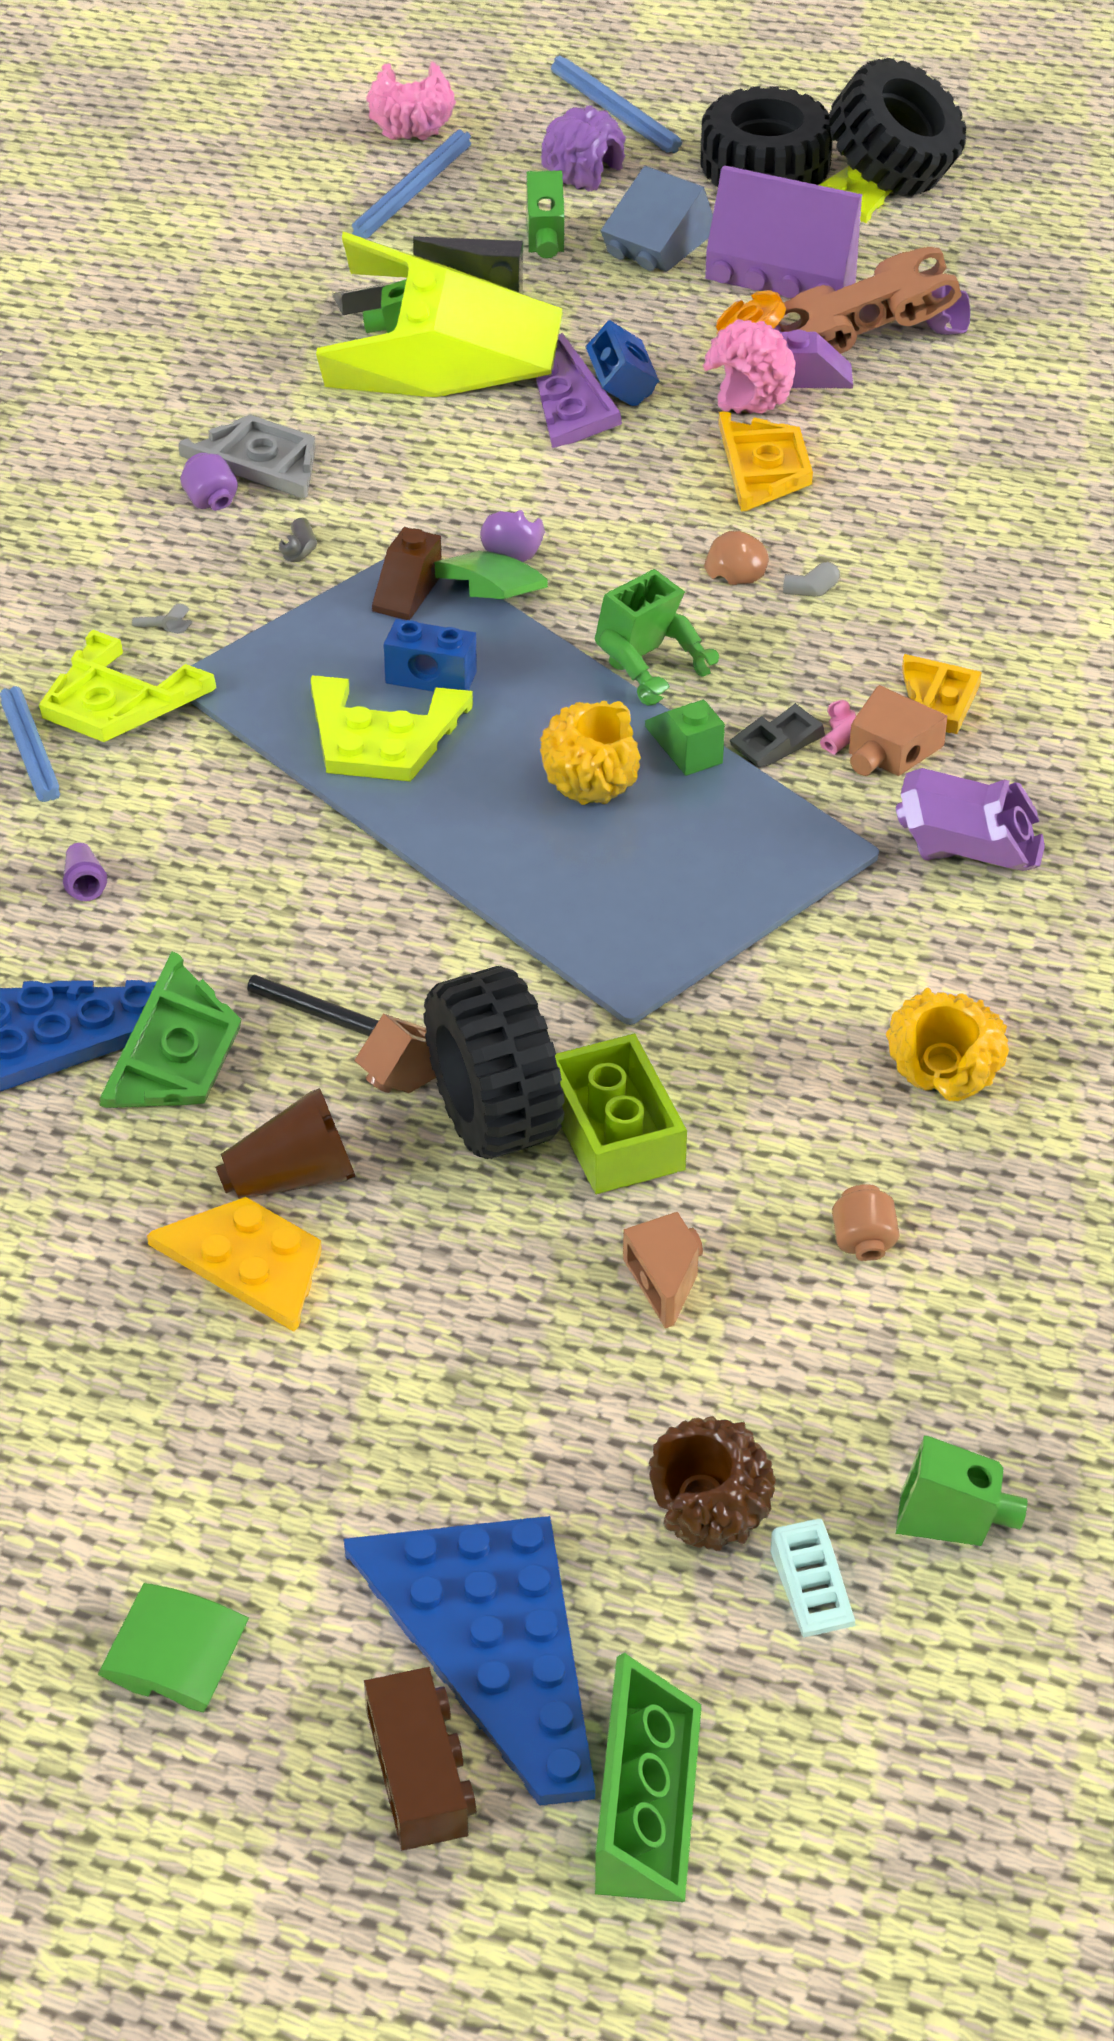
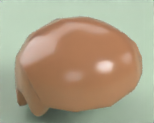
[704,531,769,585]

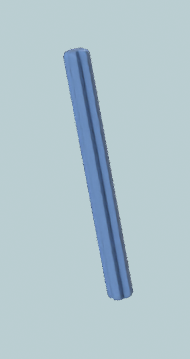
[551,56,682,153]
[352,129,471,239]

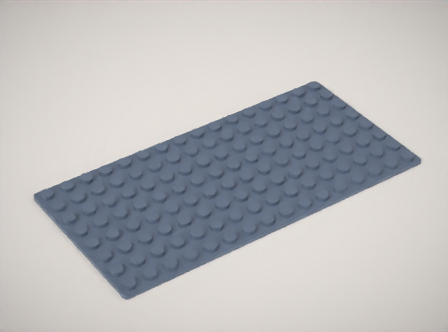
[190,559,879,1025]

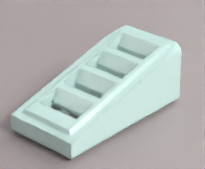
[770,1519,855,1638]

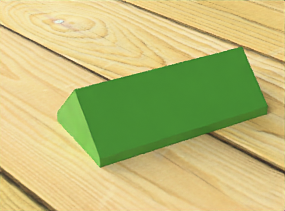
[595,1653,702,1902]

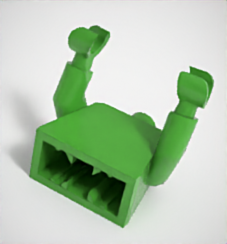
[595,569,719,706]

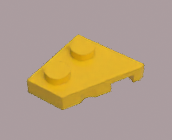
[902,654,982,735]

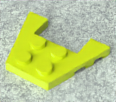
[39,630,216,742]
[310,675,473,782]

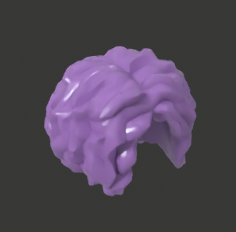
[541,105,626,192]

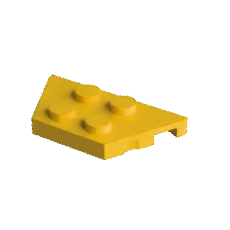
[718,411,813,511]
[147,1197,322,1332]

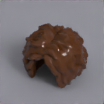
[648,1416,776,1551]

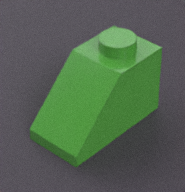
[645,699,725,776]

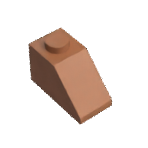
[354,1013,436,1093]
[623,1211,703,1328]

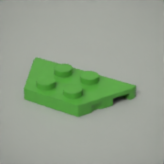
[100,951,242,1108]

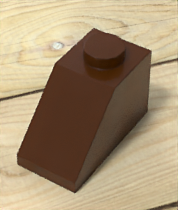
[372,527,442,620]

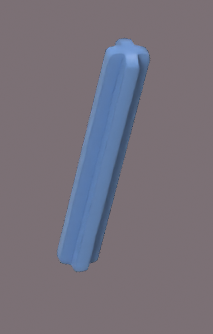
[0,686,60,802]

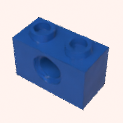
[586,320,660,406]
[383,619,477,692]

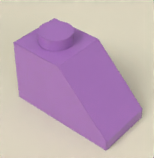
[780,330,853,388]

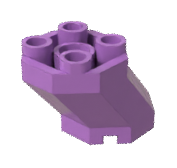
[896,768,1045,871]

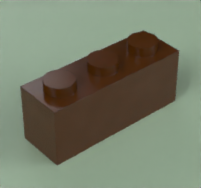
[364,1667,477,1851]

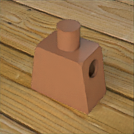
[849,685,947,776]

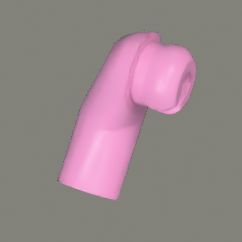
[820,700,856,755]

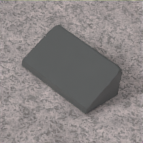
[333,281,398,315]

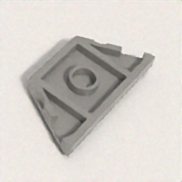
[178,415,316,499]

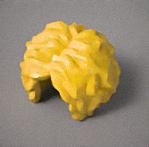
[540,700,641,805]
[886,988,1009,1101]

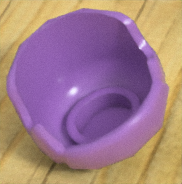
[926,285,970,335]
[480,510,545,562]

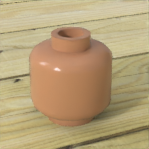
[832,1184,900,1261]

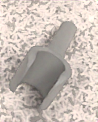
[132,604,192,634]

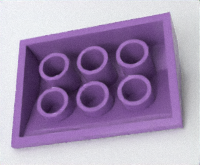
[705,165,862,298]

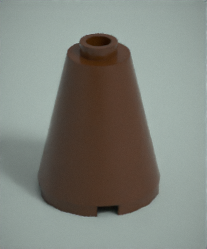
[215,1088,356,1199]

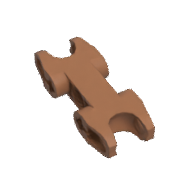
[778,247,962,354]

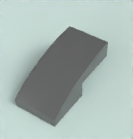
[730,703,825,767]

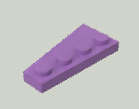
[536,333,622,448]

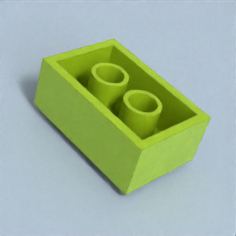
[555,1033,687,1195]

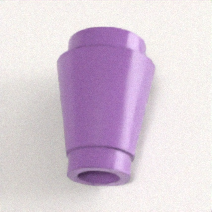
[63,843,107,901]

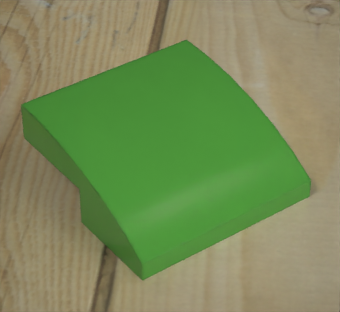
[435,550,548,599]
[98,1583,249,1713]

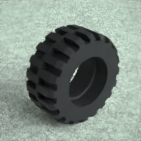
[829,58,966,196]
[700,86,833,188]
[423,966,564,1159]

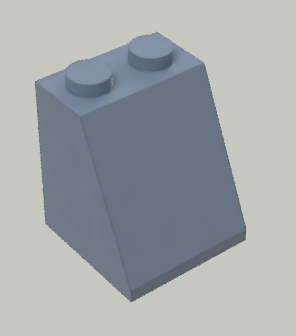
[600,165,713,272]

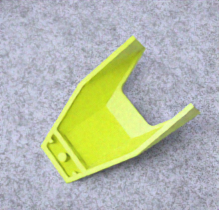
[316,231,563,397]

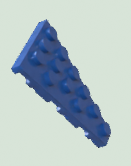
[0,980,157,1092]
[344,1516,596,1806]

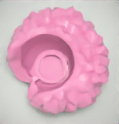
[366,62,456,141]
[702,319,796,414]

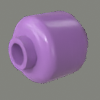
[180,452,238,511]

